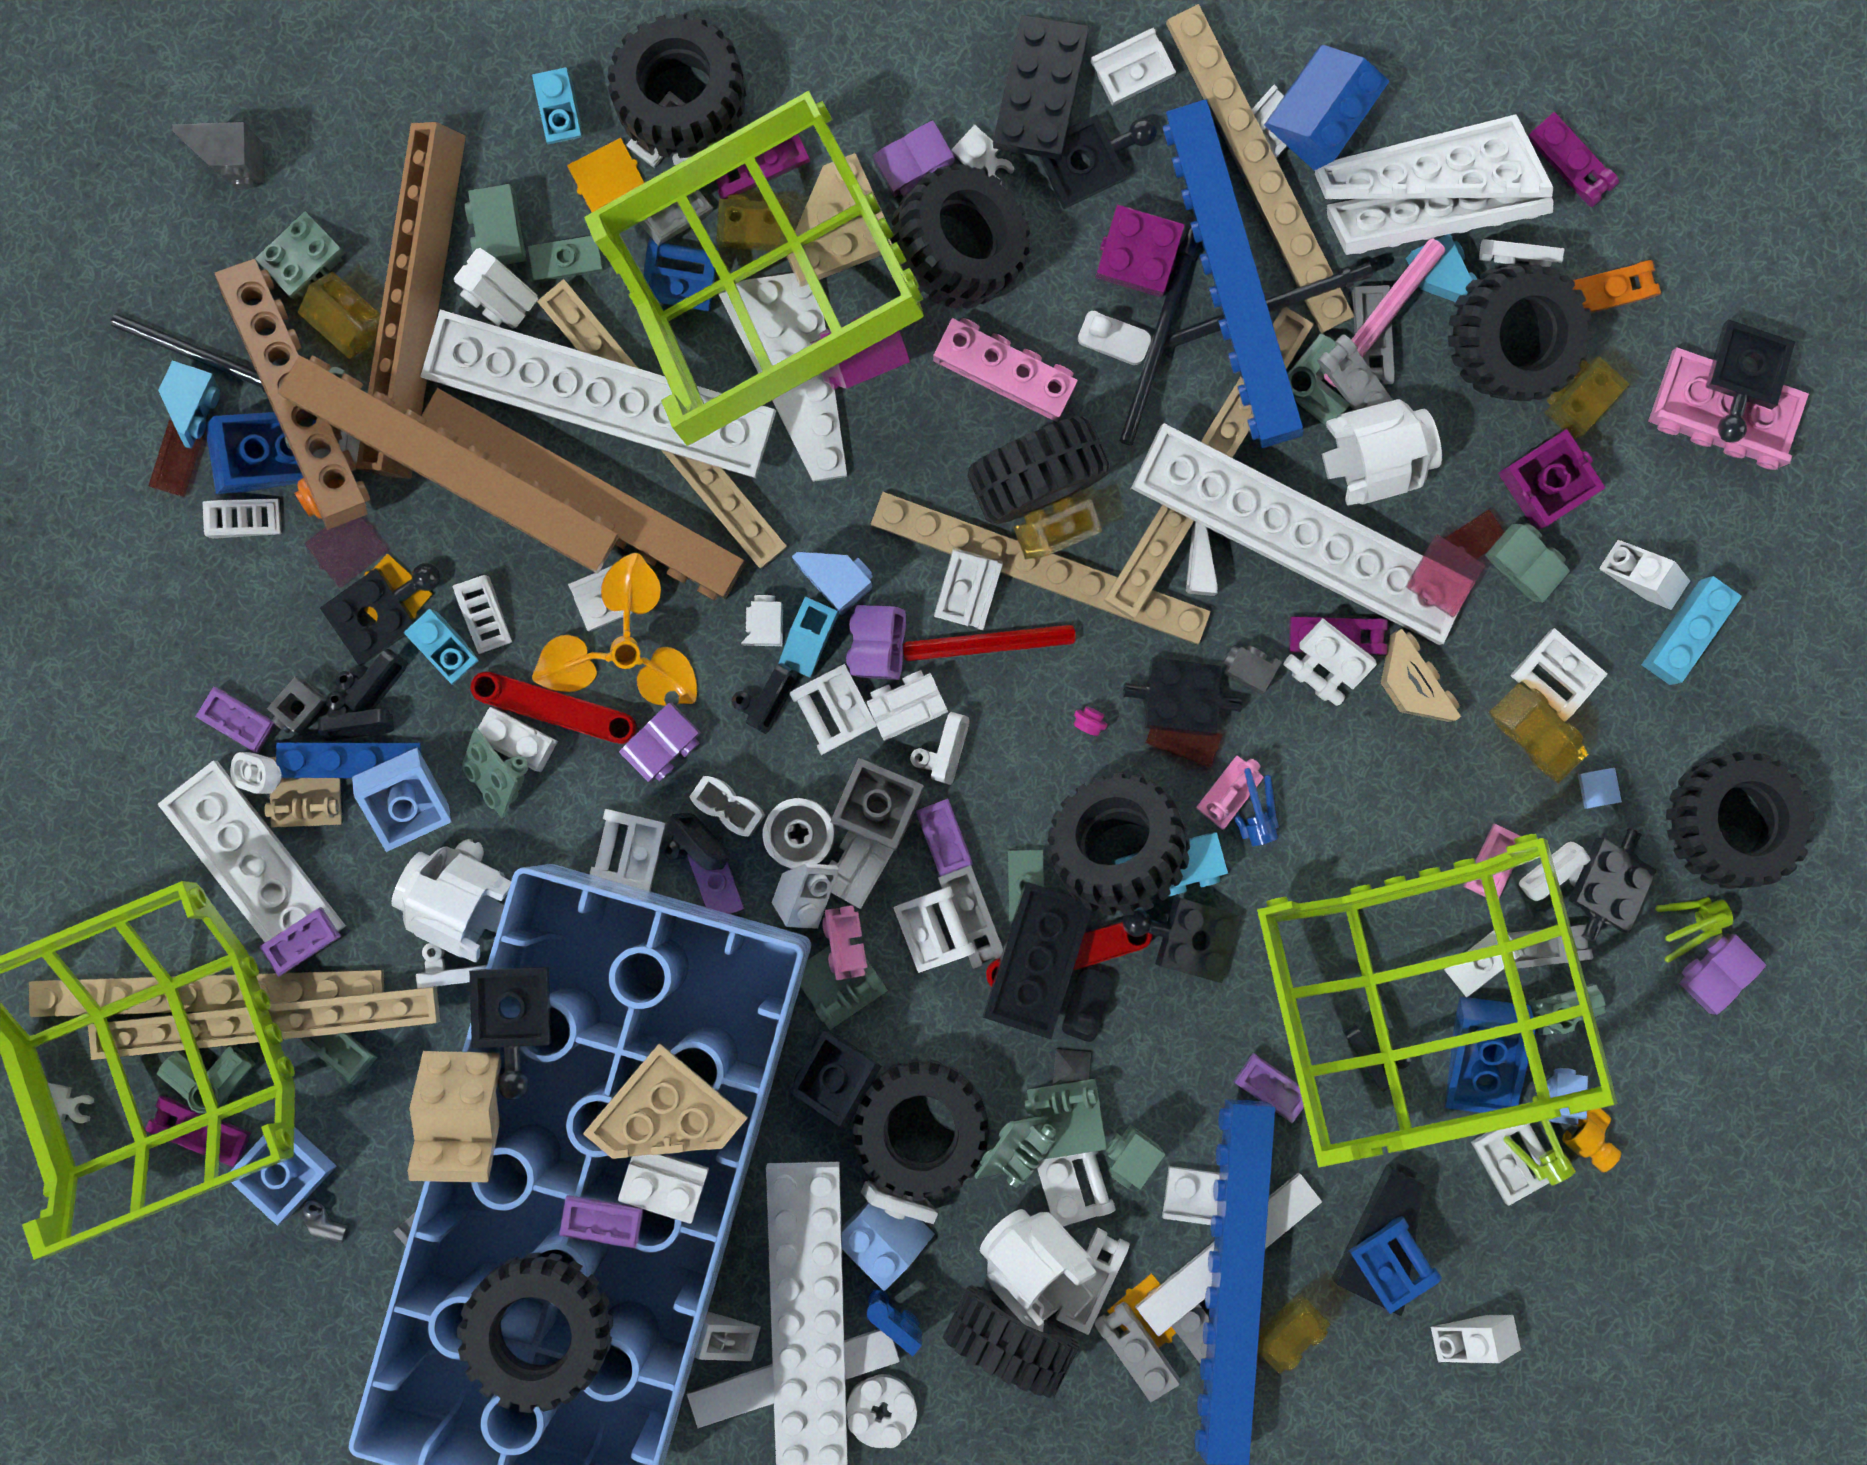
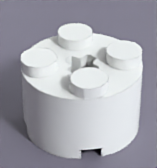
[763,798,835,869]

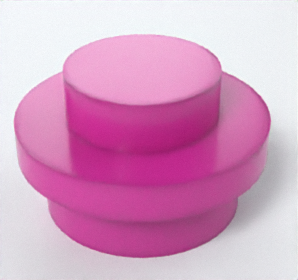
[1073,706,1108,736]

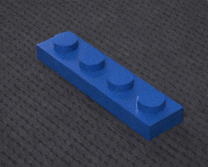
[276,743,421,778]

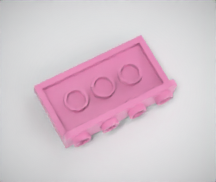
[1648,348,1809,470]

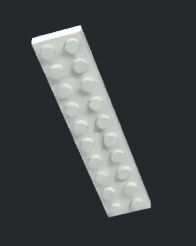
[420,310,776,478]
[1131,423,1472,645]
[766,1162,848,1465]

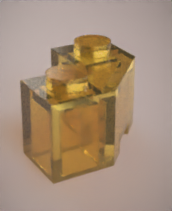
[1489,683,1588,783]

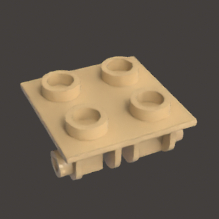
[265,757,342,828]

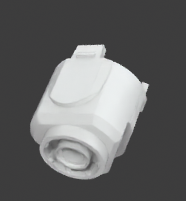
[1321,399,1442,506]
[392,846,511,962]
[980,1209,1097,1332]

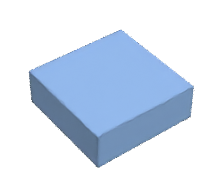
[1578,768,1622,809]

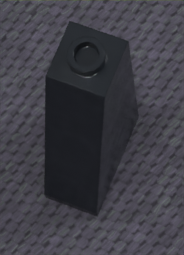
[1332,1163,1425,1316]

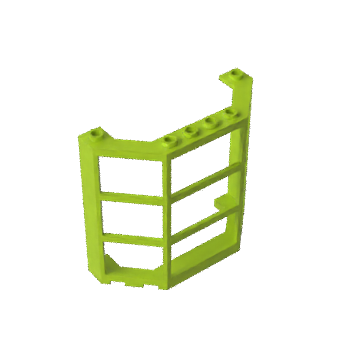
[584,91,924,446]
[1257,834,1618,1168]
[0,881,295,1260]

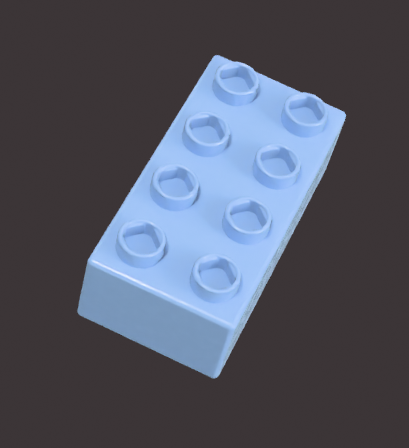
[349,864,811,1465]

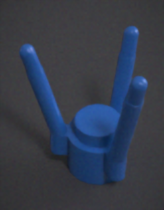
[1233,768,1279,846]

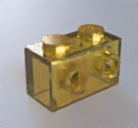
[716,195,791,251]
[298,272,380,359]
[1543,356,1630,440]
[1013,496,1102,560]
[1257,1291,1331,1374]

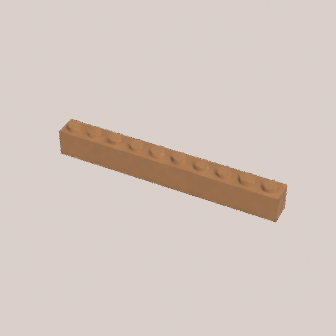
[356,122,466,479]
[277,355,619,574]
[422,388,746,601]

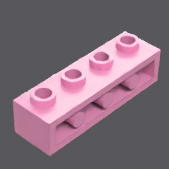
[933,318,1078,423]

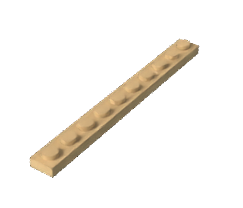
[1166,4,1355,333]
[537,279,788,570]
[1103,307,1313,619]
[871,492,1211,645]
[29,970,384,1017]
[88,987,440,1060]

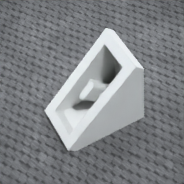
[695,1312,760,1361]

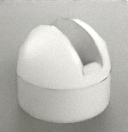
[455,839,484,862]

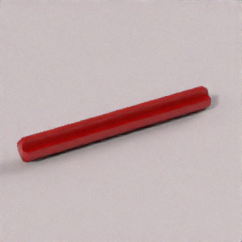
[903,625,1076,661]

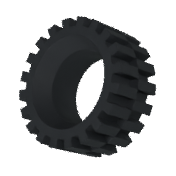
[943,1285,1080,1398]

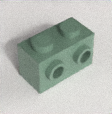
[465,184,527,265]
[1105,1125,1165,1190]

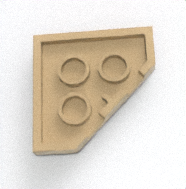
[787,153,892,287]
[583,1043,748,1159]

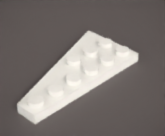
[1315,114,1553,199]
[719,273,847,482]

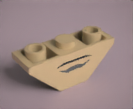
[1381,629,1461,722]

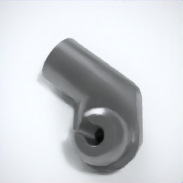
[302,1200,348,1243]

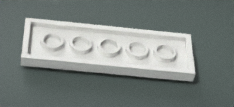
[1327,197,1553,255]
[158,761,346,943]

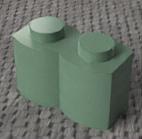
[1485,523,1570,603]

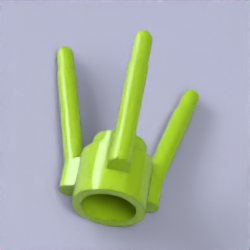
[1655,897,1734,963]
[1503,1096,1576,1185]

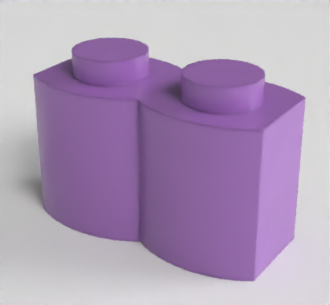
[873,121,954,197]
[846,605,906,680]
[619,703,701,782]
[1679,934,1766,1015]

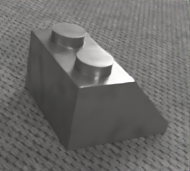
[172,122,264,189]
[830,758,924,850]

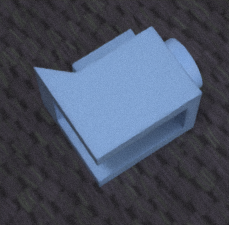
[1546,1068,1588,1125]

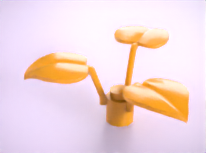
[532,553,697,706]

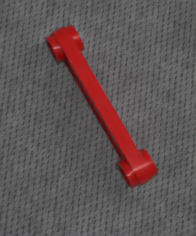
[470,671,638,744]
[986,921,1153,987]

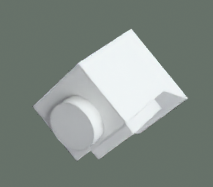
[741,595,783,646]

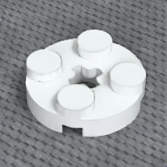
[846,1374,917,1448]

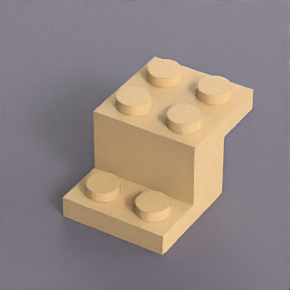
[408,1051,501,1182]

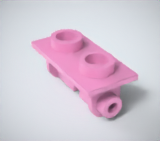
[1196,755,1264,830]
[823,905,868,980]

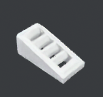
[203,499,281,539]
[1186,522,1218,596]
[452,575,512,654]

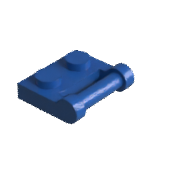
[643,237,719,311]
[1349,1216,1442,1314]
[867,1289,922,1357]

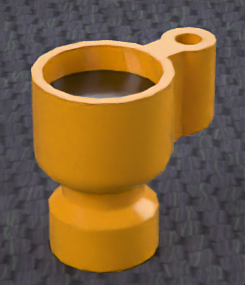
[1562,1108,1622,1172]

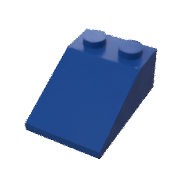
[206,412,316,494]
[1445,997,1536,1113]

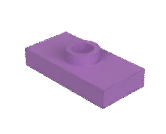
[195,687,276,753]
[916,799,973,877]
[687,854,745,914]
[260,907,341,977]
[1233,1053,1304,1124]
[559,1195,643,1248]

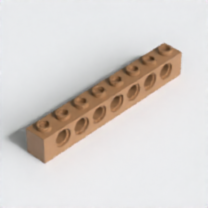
[214,259,370,530]

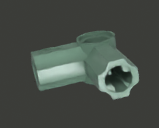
[1287,333,1350,427]
[1528,984,1606,1035]
[157,1045,255,1114]

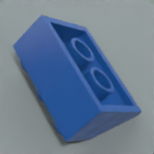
[1264,45,1389,171]

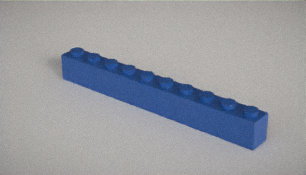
[1162,99,1303,448]
[1195,1099,1275,1465]

